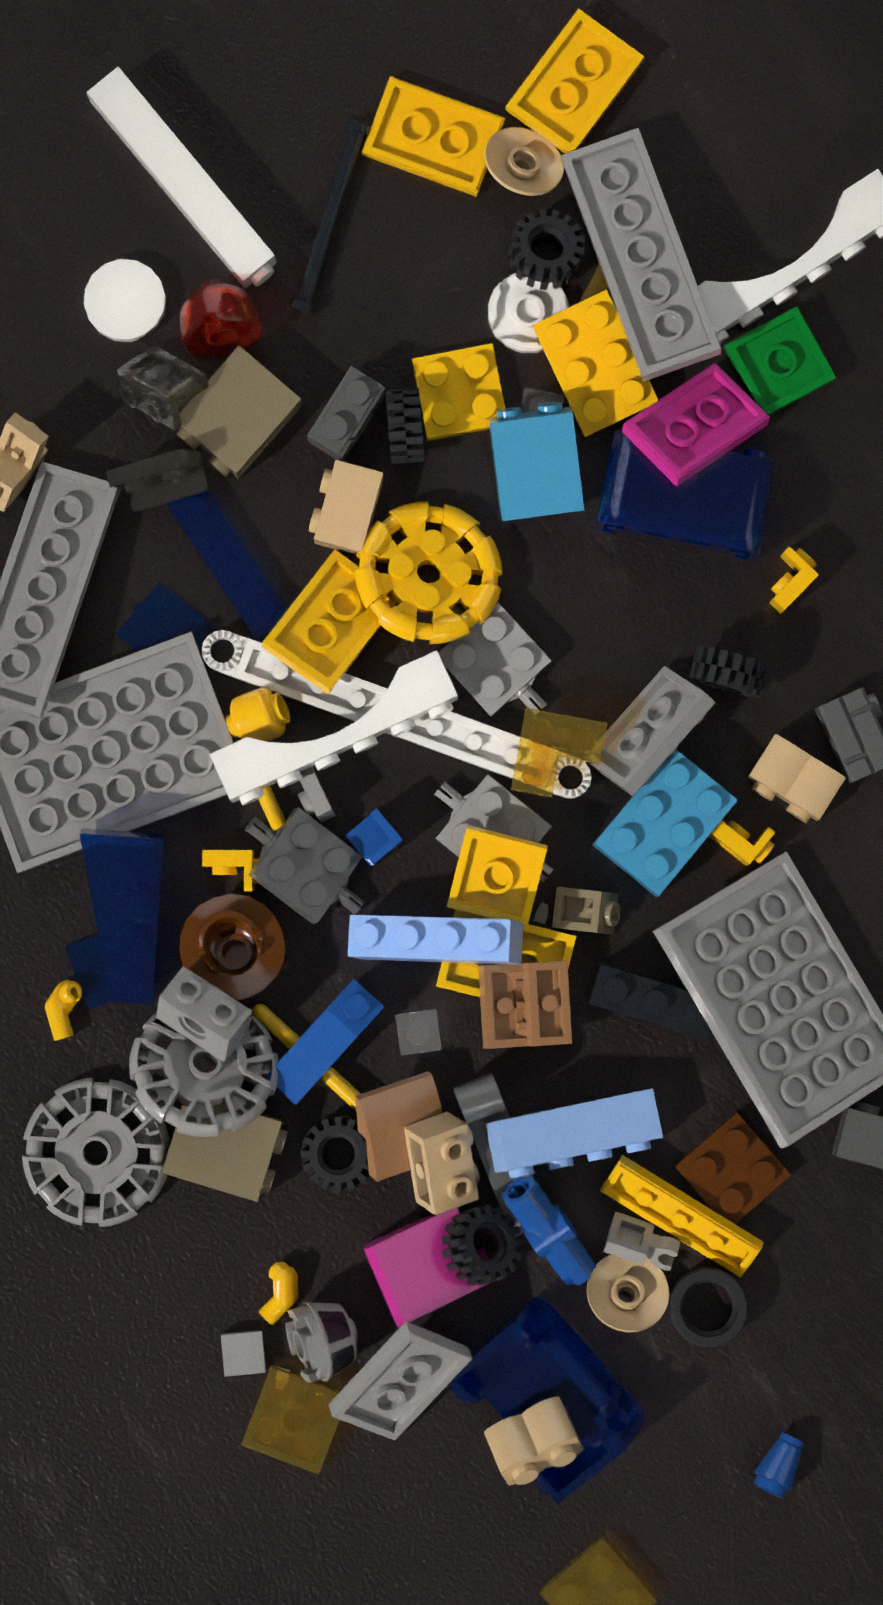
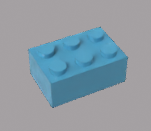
[593,749,738,897]

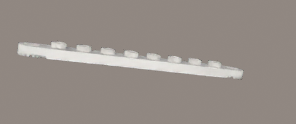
[202,630,591,799]

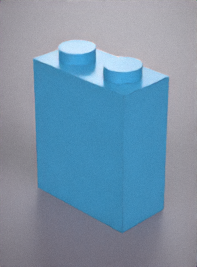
[488,402,584,521]

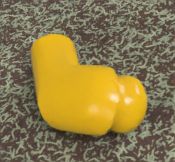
[45,980,83,1041]
[258,1261,299,1326]

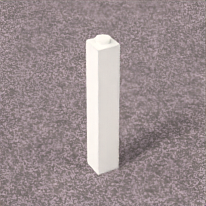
[86,67,276,289]

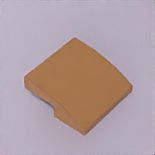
[478,961,572,1049]
[355,1071,443,1182]

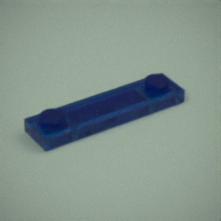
[167,481,287,641]

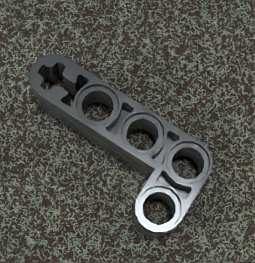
[453,1073,533,1237]

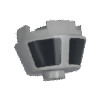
[285,1302,358,1382]

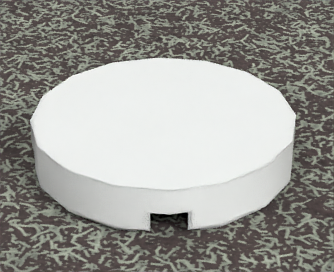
[84,259,166,342]
[488,273,569,353]

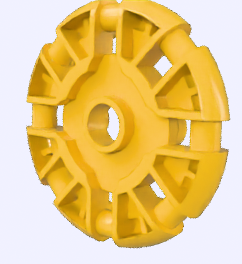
[355,501,503,644]

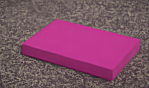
[622,363,770,487]

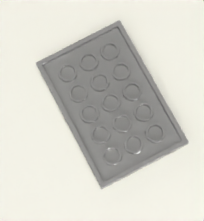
[0,631,234,873]
[653,851,883,1148]

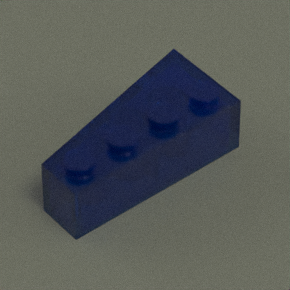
[79,828,164,1004]

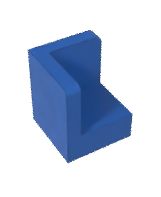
[345,808,403,867]

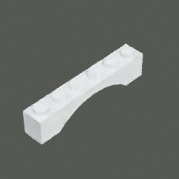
[698,169,883,344]
[209,650,458,806]

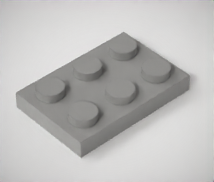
[583,666,715,796]
[328,1322,472,1440]

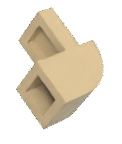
[0,412,49,512]

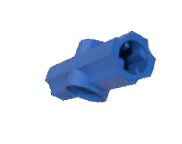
[502,1176,596,1286]

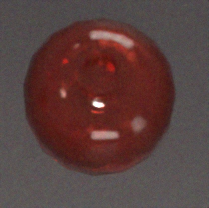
[178,280,262,357]

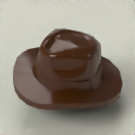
[179,894,285,1001]

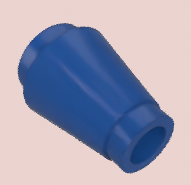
[753,1433,804,1499]

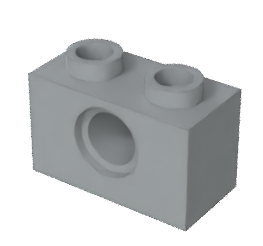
[156,966,252,1062]

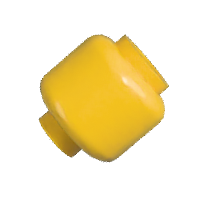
[226,687,290,742]

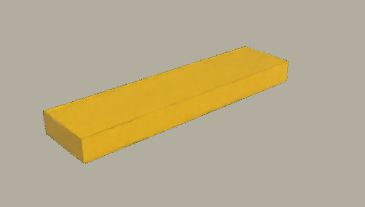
[600,1155,764,1278]

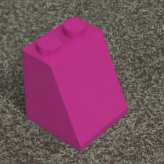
[364,1207,489,1327]

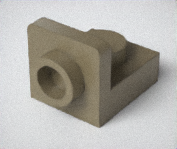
[552,887,620,935]

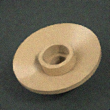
[484,127,564,196]
[587,1254,669,1332]

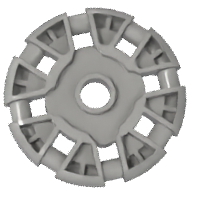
[129,1012,279,1137]
[22,1077,171,1227]

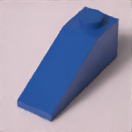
[265,979,384,1105]

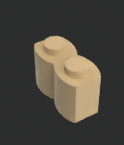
[748,734,846,823]
[484,1396,584,1485]

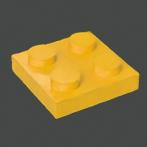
[412,343,505,441]
[447,825,548,927]

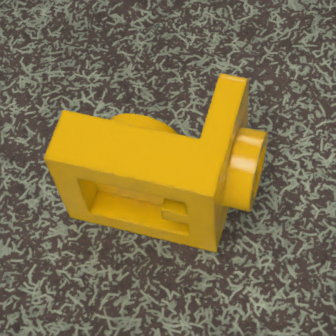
[769,547,819,614]
[709,820,775,866]
[202,850,259,892]

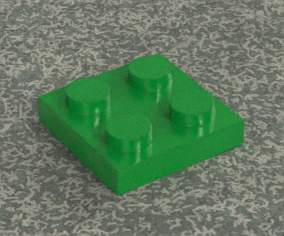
[724,306,836,415]

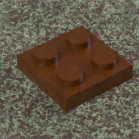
[674,1112,791,1224]

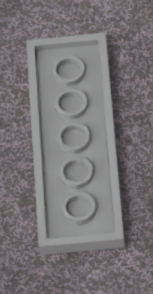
[561,128,721,382]
[0,461,121,719]

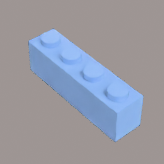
[348,915,523,965]
[485,1088,663,1179]

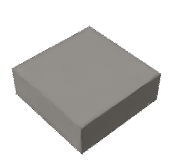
[221,1330,266,1377]

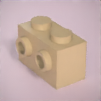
[404,1112,479,1215]

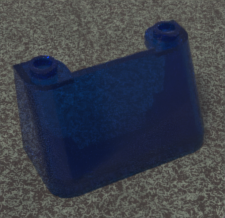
[594,430,775,562]
[449,1297,645,1504]

